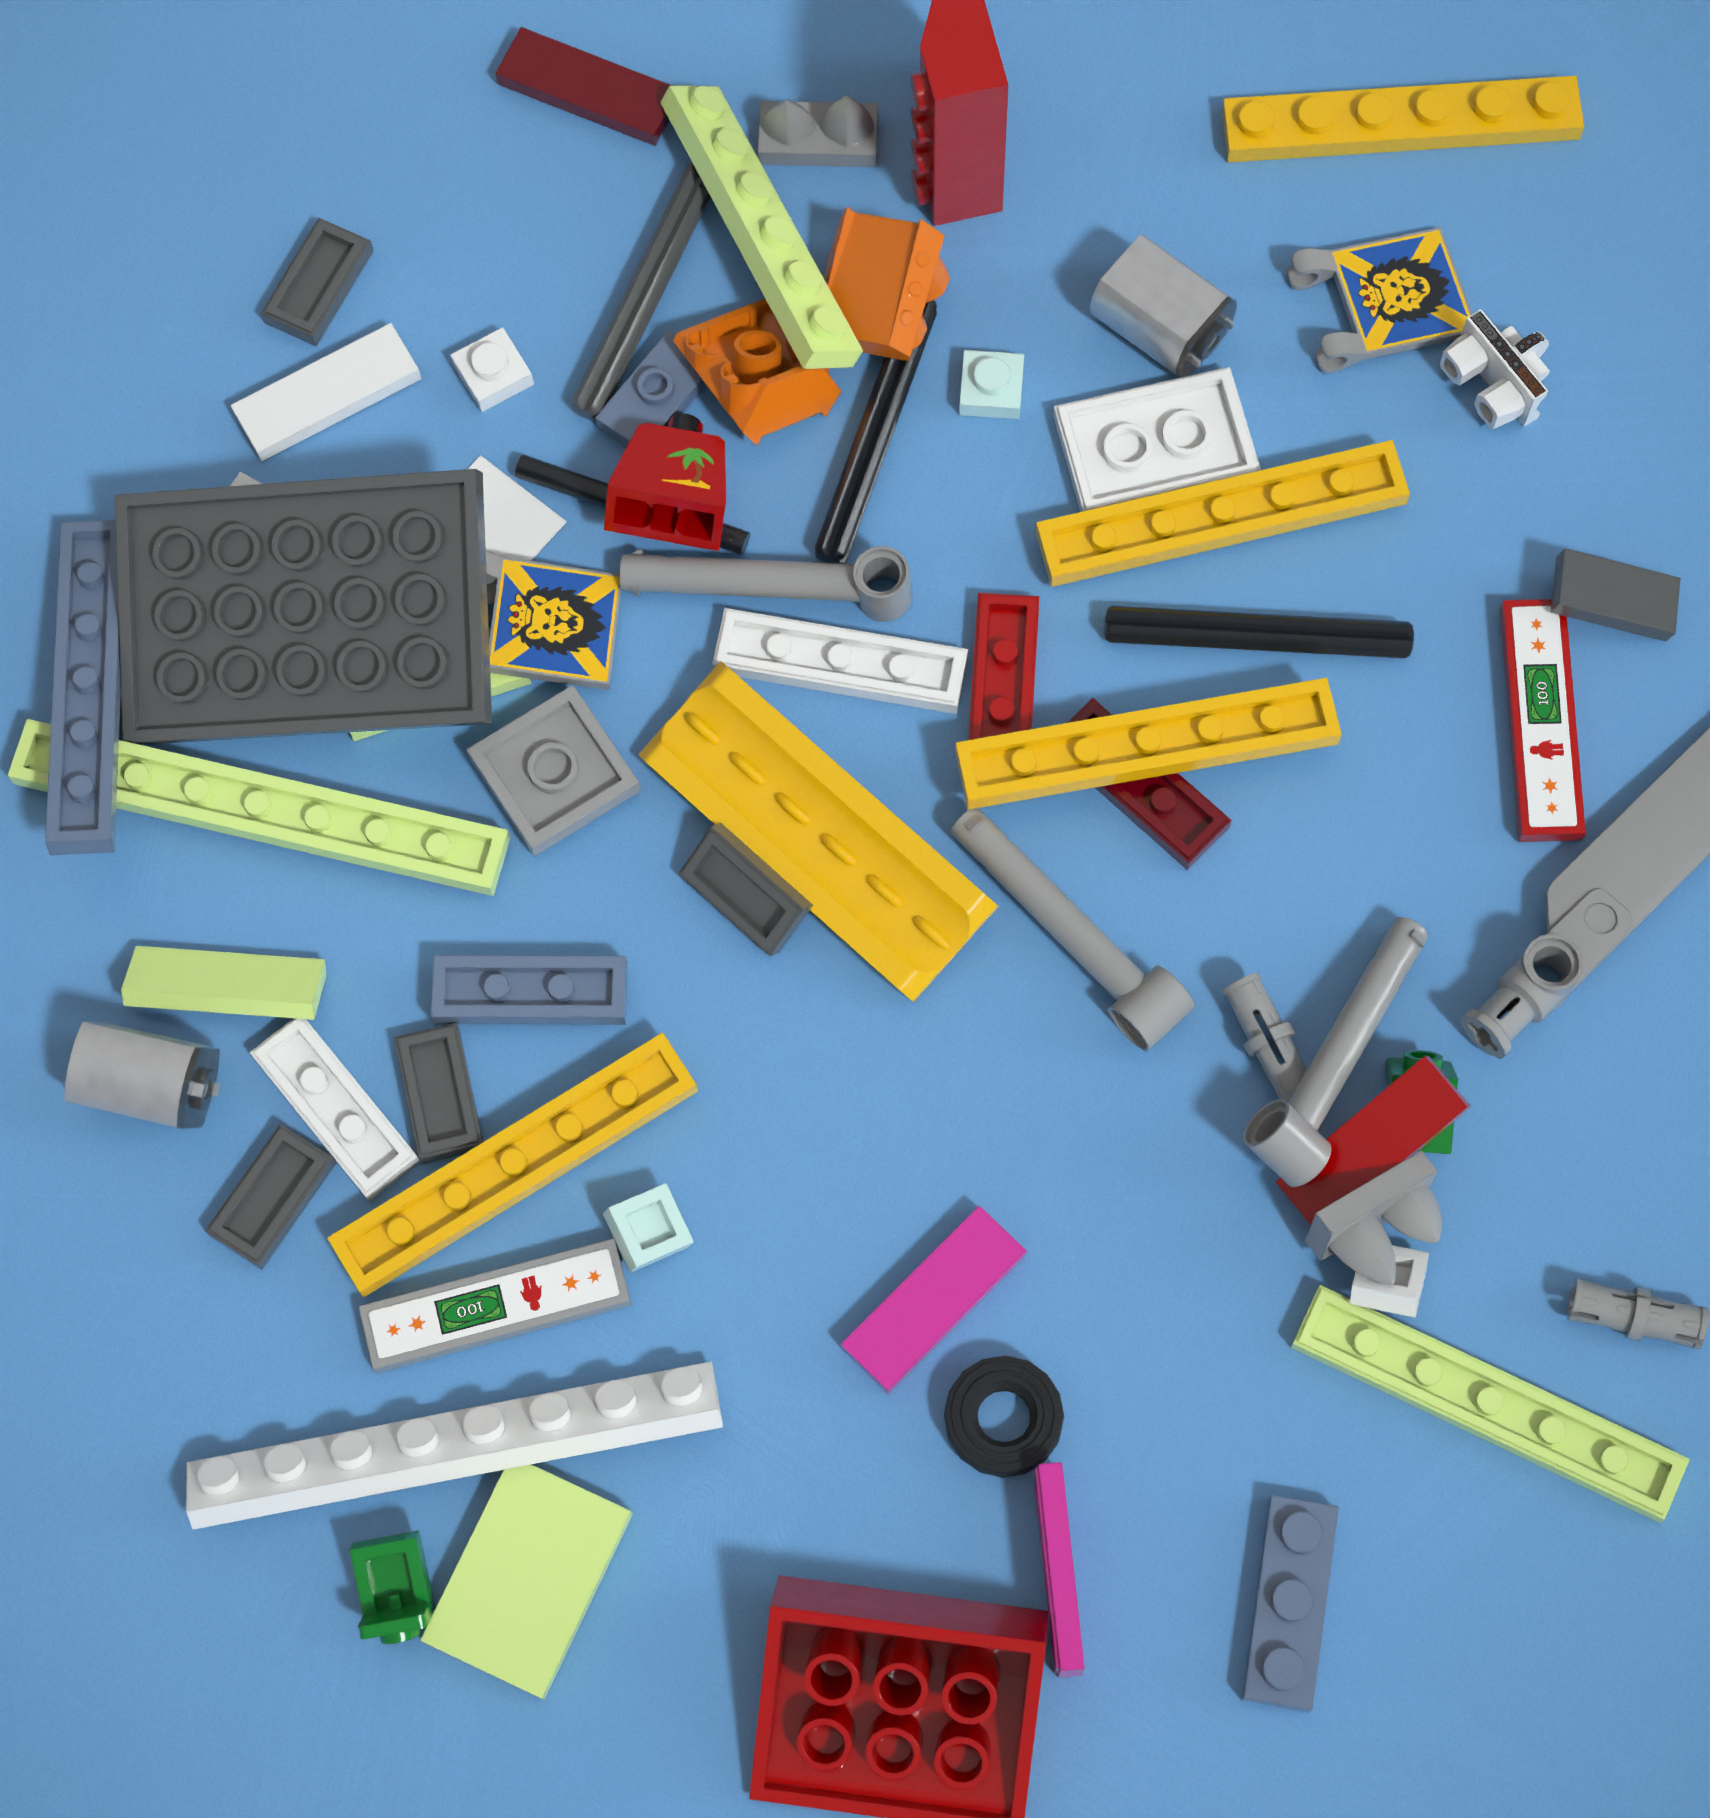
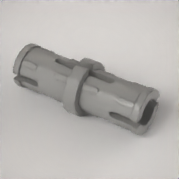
[1222,972,1307,1102]
[1567,1278,1709,1350]

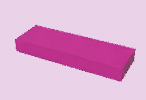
[841,1206,1027,1394]
[1034,1462,1085,1678]

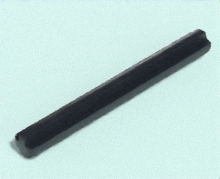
[815,300,937,564]
[1104,606,1414,658]

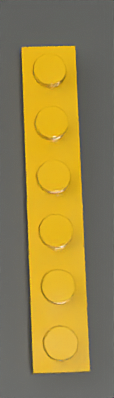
[1222,76,1584,163]
[1036,440,1410,587]
[955,678,1342,810]
[327,1032,698,1298]

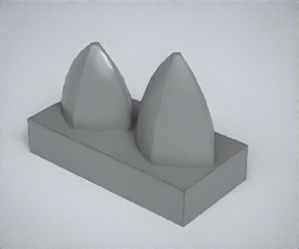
[758,94,878,167]
[1305,1151,1442,1285]

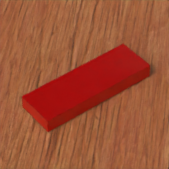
[968,593,1040,740]
[1276,1056,1471,1225]

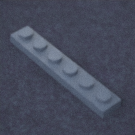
[45,520,121,855]

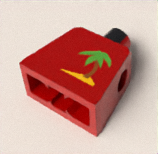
[604,413,726,551]

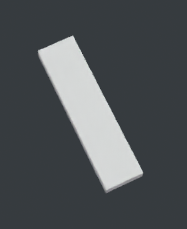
[712,608,968,714]

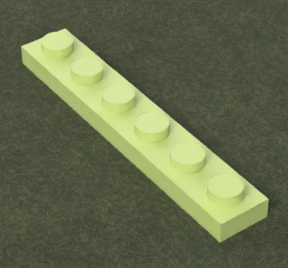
[661,85,863,369]

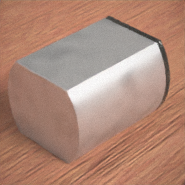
[1090,234,1237,378]
[64,1021,221,1129]

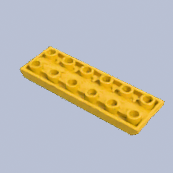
[638,661,999,1002]

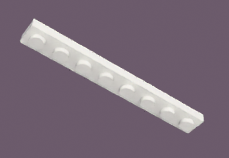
[186,1361,723,1530]

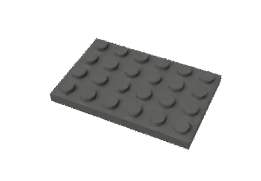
[115,469,492,745]

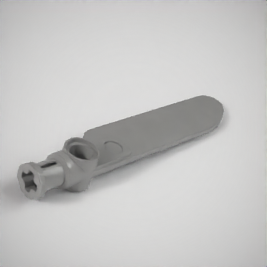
[1461,728,1710,1059]

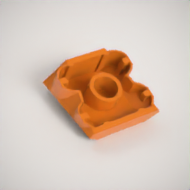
[823,207,950,361]
[673,298,841,446]

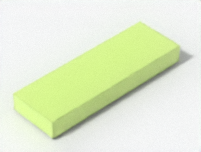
[121,946,327,1020]

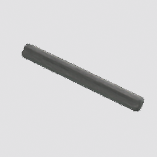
[571,161,710,421]

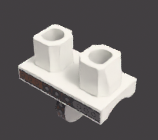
[1440,309,1550,429]

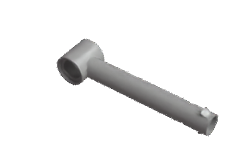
[620,546,912,622]
[950,808,1195,1051]
[1243,917,1428,1187]

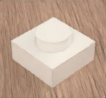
[450,327,534,412]
[1350,1245,1429,1318]

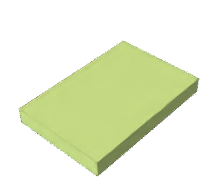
[420,1464,633,1700]

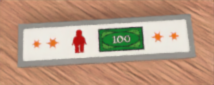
[359,1238,632,1374]

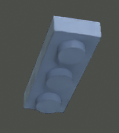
[431,955,628,1025]
[1242,1495,1339,1713]

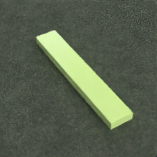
[1291,1285,1690,1523]

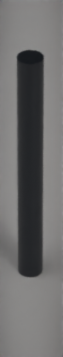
[515,454,750,555]

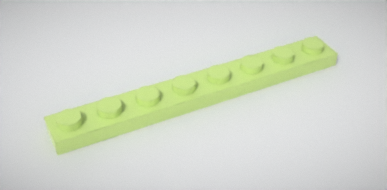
[7,719,511,896]

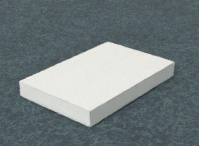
[1053,367,1261,512]

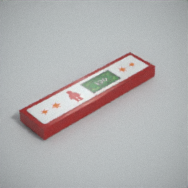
[1500,599,1586,842]

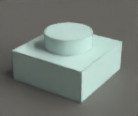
[959,350,1024,419]
[603,1183,694,1273]

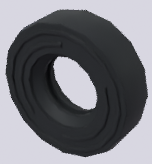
[944,1356,1064,1478]

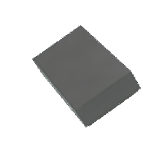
[261,218,374,347]
[1550,548,1681,642]
[678,823,813,956]
[394,1023,484,1164]
[205,1124,336,1270]

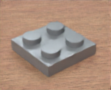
[466,685,641,857]

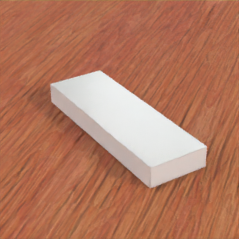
[231,323,422,462]
[249,1018,421,1202]

